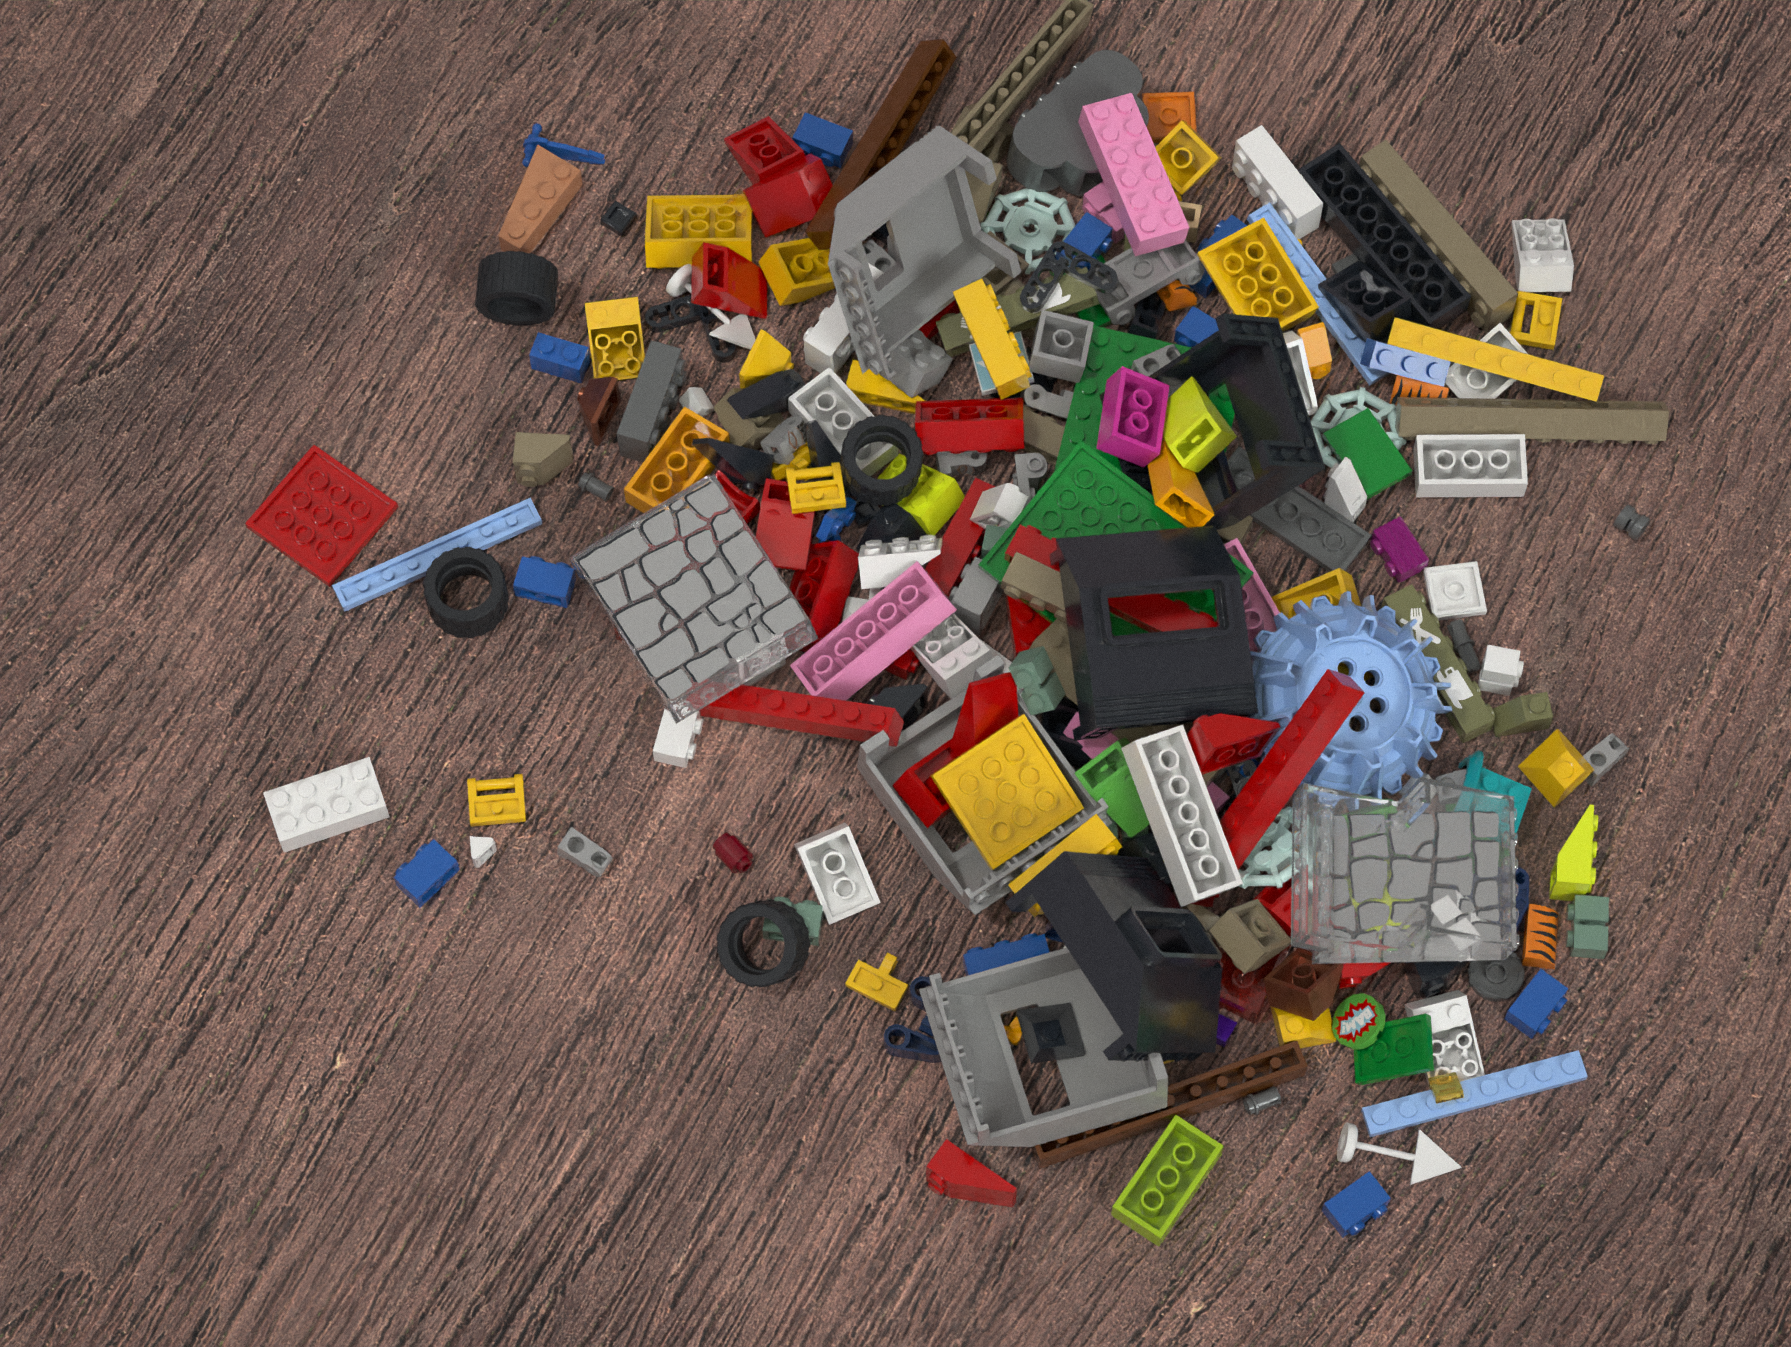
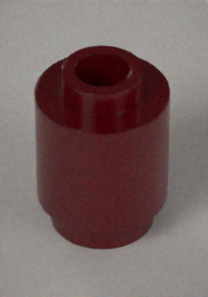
[713,832,753,873]

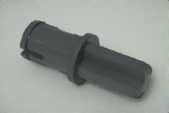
[1447,619,1481,673]

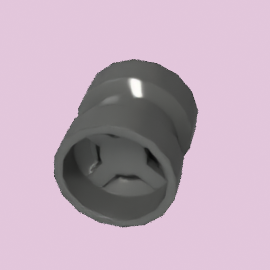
[1613,504,1651,541]

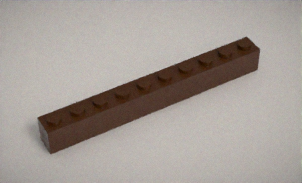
[805,39,957,250]
[1031,1041,1308,1169]

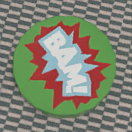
[1332,993,1385,1050]

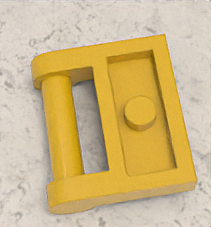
[1509,291,1562,350]
[786,462,846,514]
[467,774,526,827]

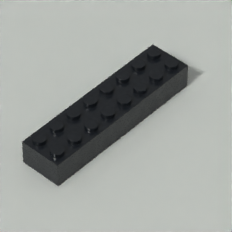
[1298,143,1471,329]

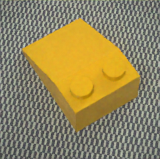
[758,238,835,306]

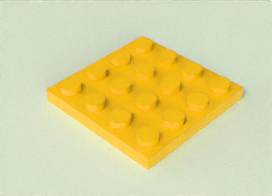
[930,714,1084,870]

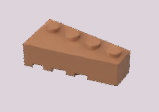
[498,145,583,253]

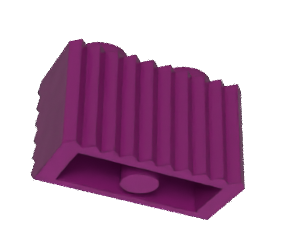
[1370,516,1429,583]

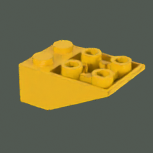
[585,296,645,380]

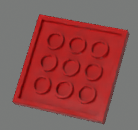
[245,445,398,587]

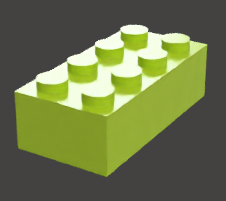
[1111,1115,1224,1247]

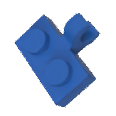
[816,497,857,543]

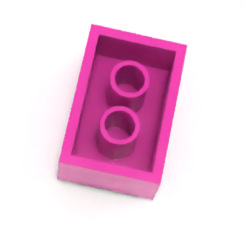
[1096,366,1170,467]

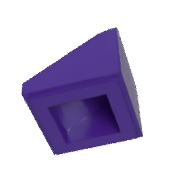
[1216,1014,1237,1048]

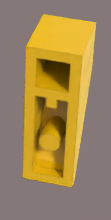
[846,360,924,414]

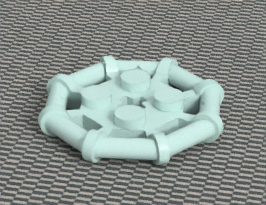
[980,188,1076,274]
[1310,387,1406,468]
[1238,806,1317,889]

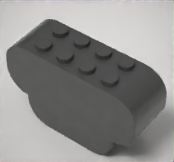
[1006,50,1149,196]

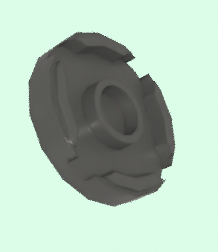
[1467,949,1525,1002]

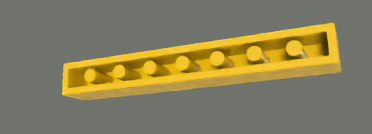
[1387,317,1604,402]

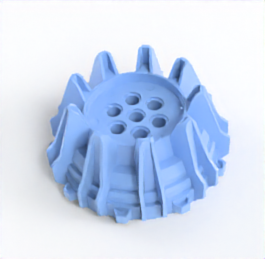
[1249,591,1452,809]

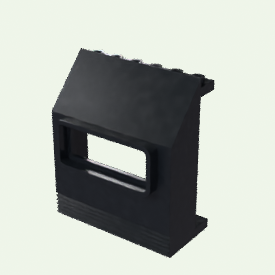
[1099,313,1325,530]
[1050,526,1258,741]
[1005,851,1223,1062]

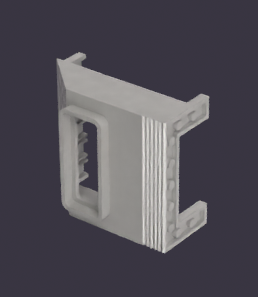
[828,126,1021,380]
[857,655,1112,915]
[919,948,1168,1147]

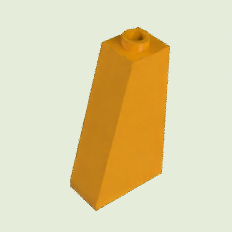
[1148,436,1214,528]

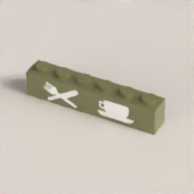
[936,267,1099,358]
[1381,584,1495,743]

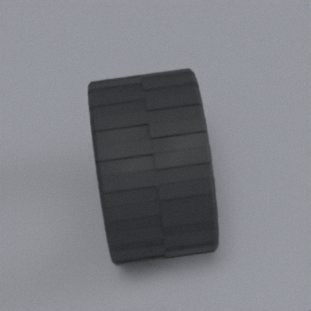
[475,251,558,326]
[840,415,923,506]
[423,547,509,638]
[716,899,810,988]

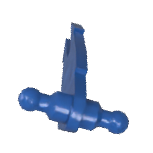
[522,123,605,167]

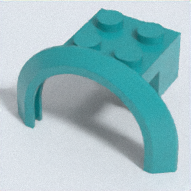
[1432,750,1532,849]

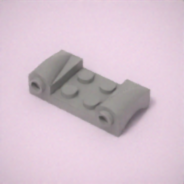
[1091,239,1205,325]
[1012,453,1047,511]

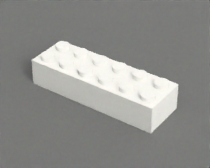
[1121,725,1243,907]

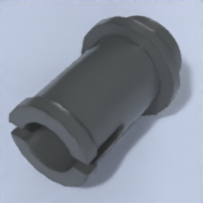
[578,472,614,502]
[1243,1086,1281,1116]

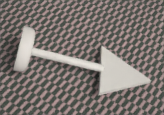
[666,264,756,350]
[1337,1122,1462,1185]

